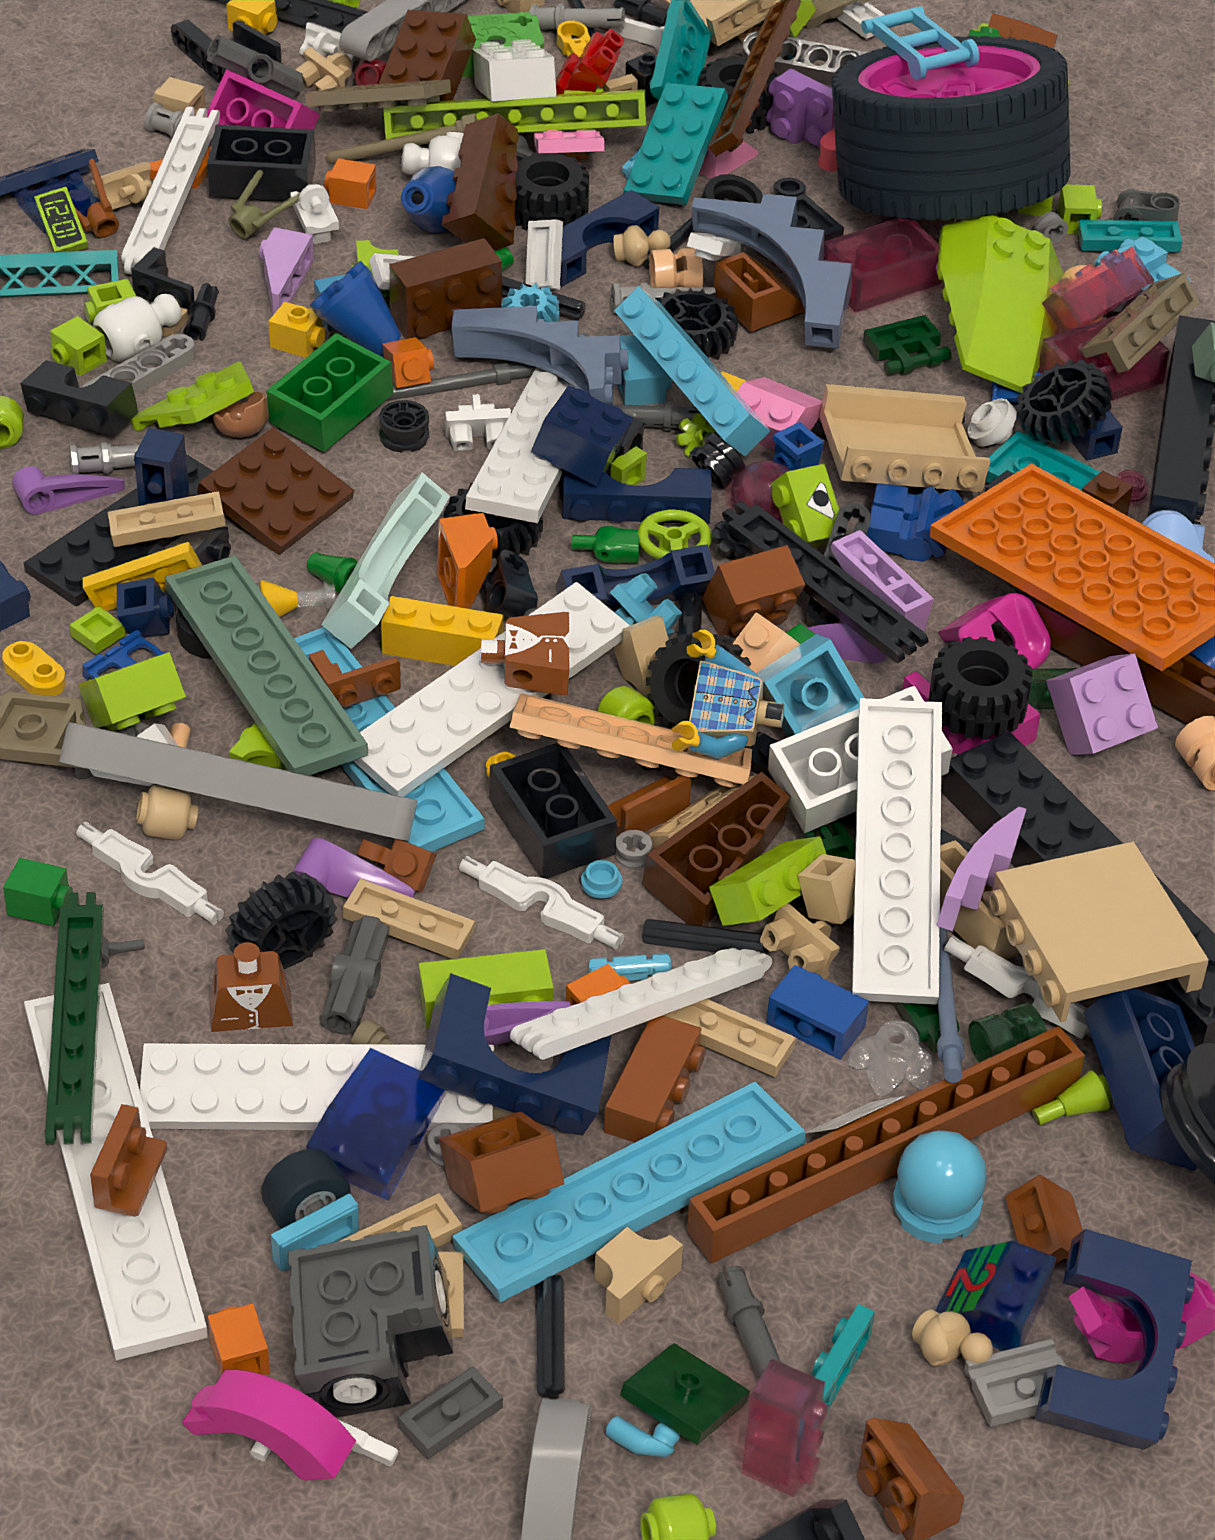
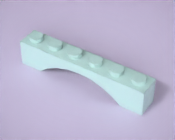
[322,473,450,649]

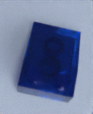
[306,1048,448,1201]

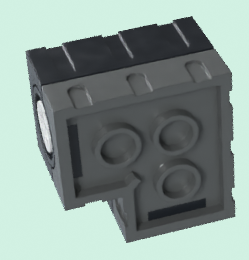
[288,1225,454,1418]

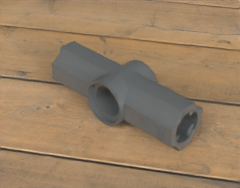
[207,35,303,99]
[321,915,389,1035]

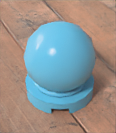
[892,1130,987,1243]

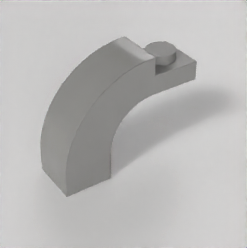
[521,1398,592,1540]

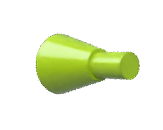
[1032,1070,1113,1126]

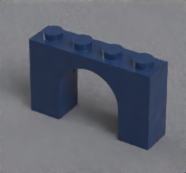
[418,973,612,1136]
[1035,1229,1195,1450]

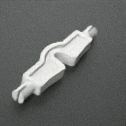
[76,822,224,925]
[459,856,624,950]
[944,935,1090,1039]

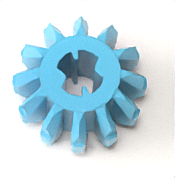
[501,282,559,322]

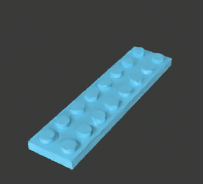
[294,627,485,852]
[452,1082,806,1303]

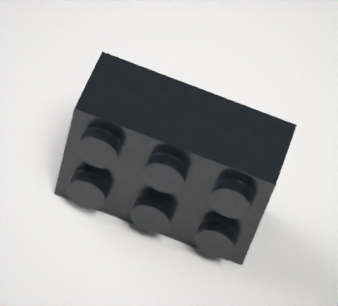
[207,124,316,201]
[489,743,617,879]

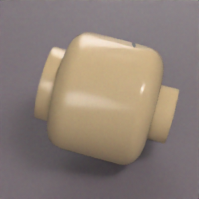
[136,784,198,841]

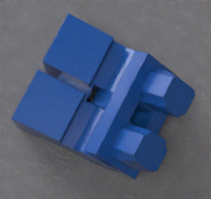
[867,483,965,562]

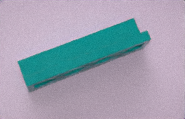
[0,250,119,297]

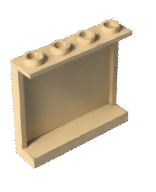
[819,384,991,492]
[988,841,1209,1023]

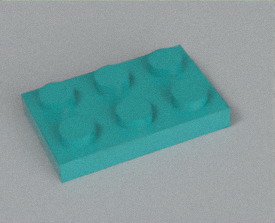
[985,431,1100,491]

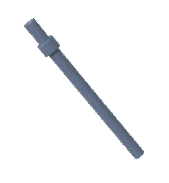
[937,927,964,1083]

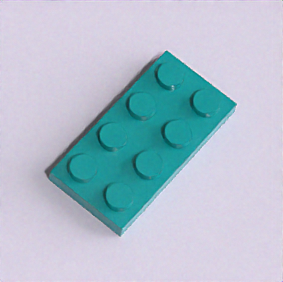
[650,0,712,101]
[624,83,729,205]

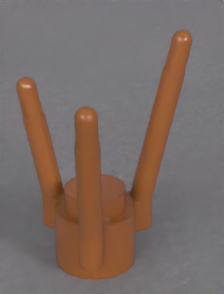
[74,159,119,238]

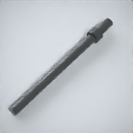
[385,363,536,401]

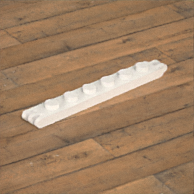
[121,106,220,274]
[510,948,772,1060]

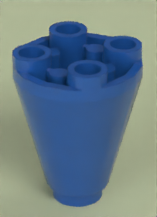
[401,166,456,233]
[309,261,402,358]

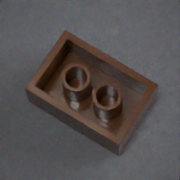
[379,10,476,101]
[389,238,502,339]

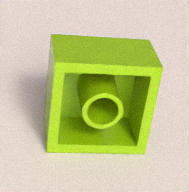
[78,652,186,731]

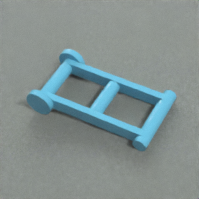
[861,6,979,81]

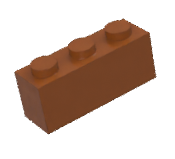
[604,1015,706,1143]

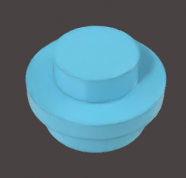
[581,860,622,899]

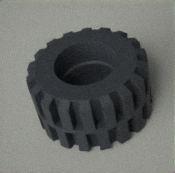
[699,56,778,134]
[515,153,589,231]
[646,634,751,728]
[928,636,1033,740]

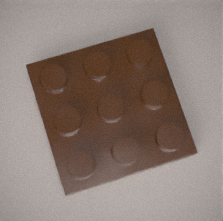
[197,427,355,555]

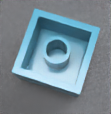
[756,634,864,737]

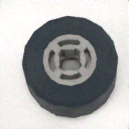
[261,1149,351,1229]

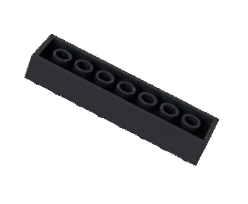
[1147,315,1215,525]

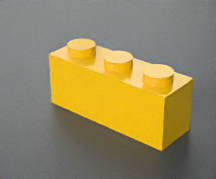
[381,596,503,666]

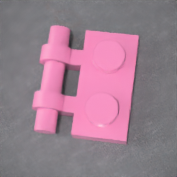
[534,129,604,153]

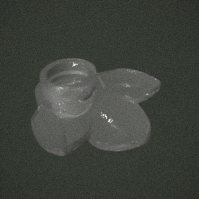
[848,1020,933,1098]

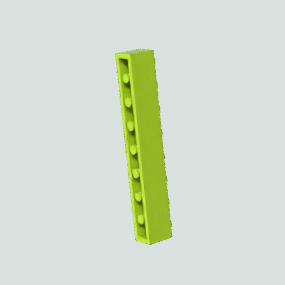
[383,90,647,139]

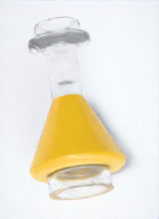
[259,580,336,618]

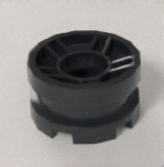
[379,400,429,453]
[689,432,745,489]

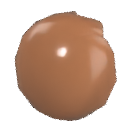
[213,391,268,437]

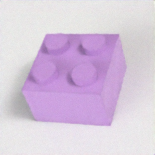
[1046,653,1158,755]

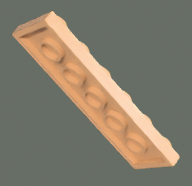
[510,693,752,787]

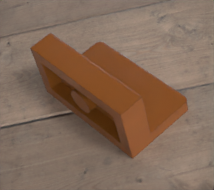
[608,775,691,836]
[1005,1174,1083,1275]

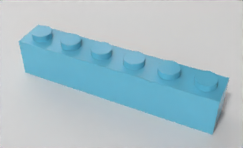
[614,286,770,456]

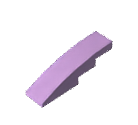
[936,807,1027,931]

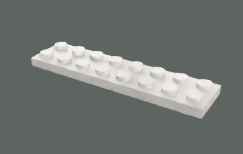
[465,367,575,523]
[353,582,630,797]
[852,698,942,1005]
[140,1043,494,1131]

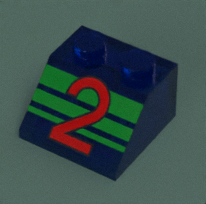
[935,1240,1056,1351]

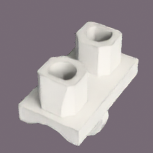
[299,22,358,70]
[290,184,339,244]
[445,394,511,451]

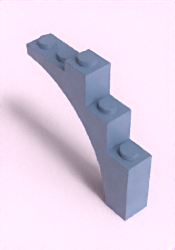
[692,194,852,349]
[452,306,629,406]

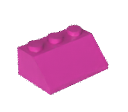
[207,69,320,130]

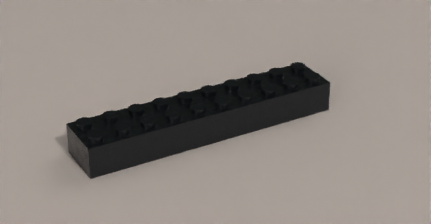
[941,731,1215,1047]

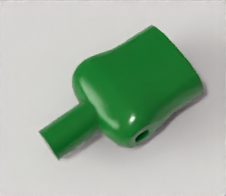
[571,526,640,564]

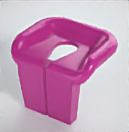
[938,593,1051,671]

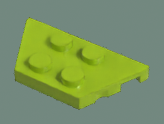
[130,361,254,431]

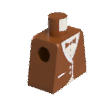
[481,612,569,695]
[209,943,293,1032]

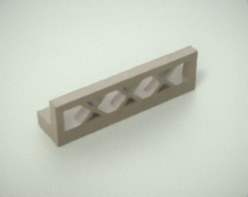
[1081,273,1200,373]

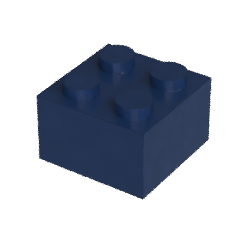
[531,385,634,486]

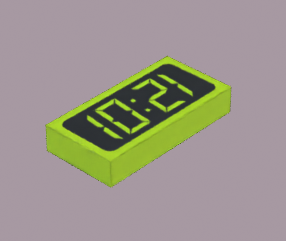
[34,187,89,252]

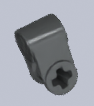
[1114,189,1180,221]

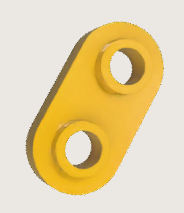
[2,641,66,696]

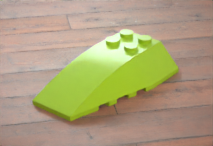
[937,215,1064,393]

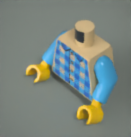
[672,630,784,759]

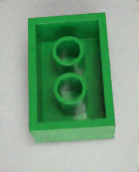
[266,333,393,452]

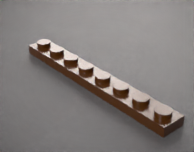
[707,0,801,157]

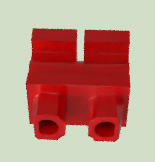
[556,28,625,95]

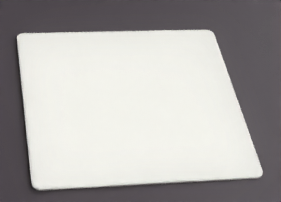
[805,1096,905,1134]

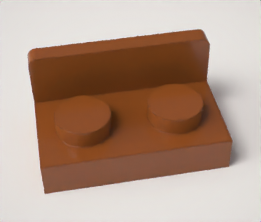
[90,1104,167,1217]

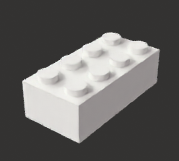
[472,40,556,101]
[768,686,953,833]

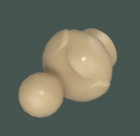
[614,225,671,267]
[912,1309,993,1366]

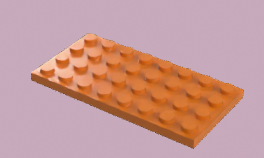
[930,463,1215,671]

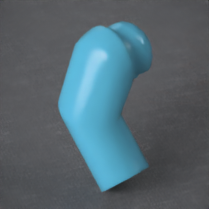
[606,1416,680,1458]

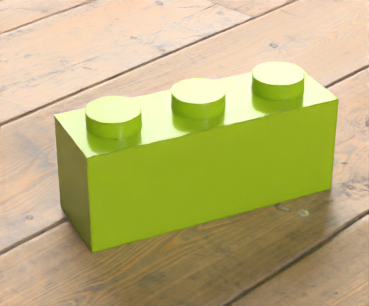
[709,836,827,926]
[419,949,553,1028]

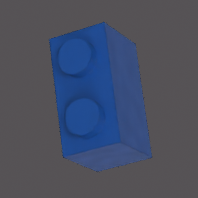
[766,965,869,1060]

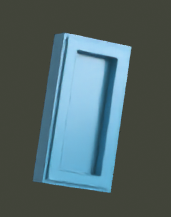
[271,1193,359,1272]

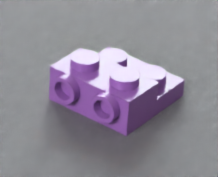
[766,69,835,147]

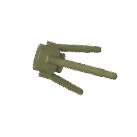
[228,170,300,239]

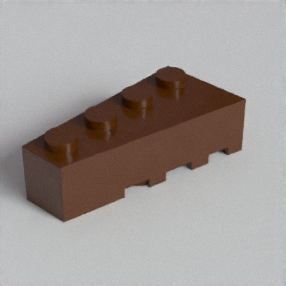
[441,113,519,250]
[642,772,791,926]

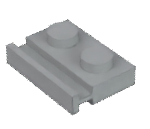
[964,1339,1066,1427]

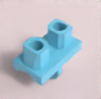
[610,573,682,638]

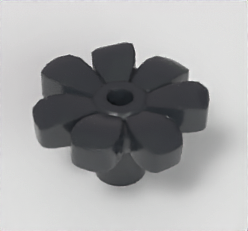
[711,521,754,559]

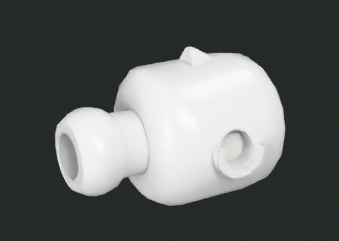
[401,132,464,175]
[93,294,182,362]

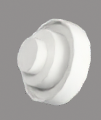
[967,398,1017,447]

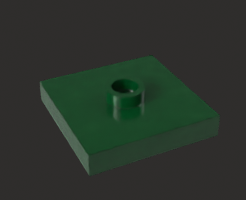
[620,1343,751,1445]

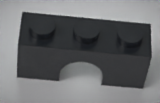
[20,360,139,436]

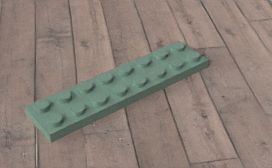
[165,555,368,776]

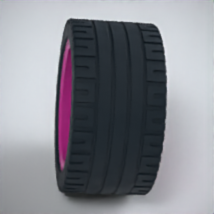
[832,36,1071,221]

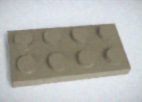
[305,79,451,112]

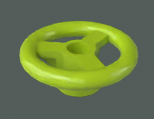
[638,509,711,559]

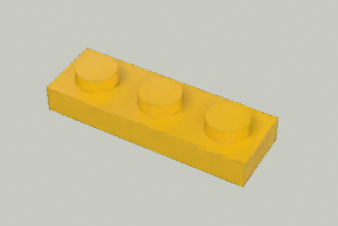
[83,542,202,611]

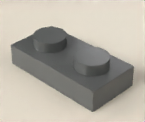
[398,1366,503,1459]

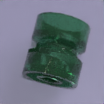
[968,1003,1046,1063]

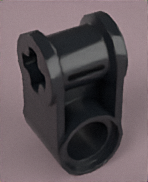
[482,550,538,618]

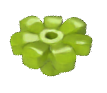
[676,414,717,458]

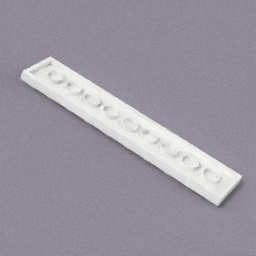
[24,983,208,1360]

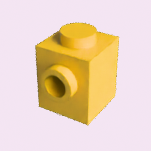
[226,0,278,35]
[268,301,326,358]

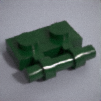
[863,315,952,376]

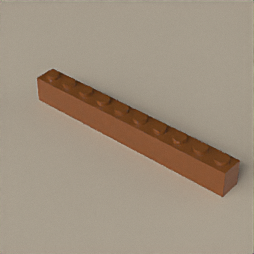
[687,1026,1085,1264]

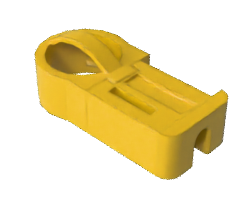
[556,21,590,57]

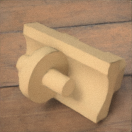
[295,47,352,91]
[92,162,152,210]
[760,903,840,979]

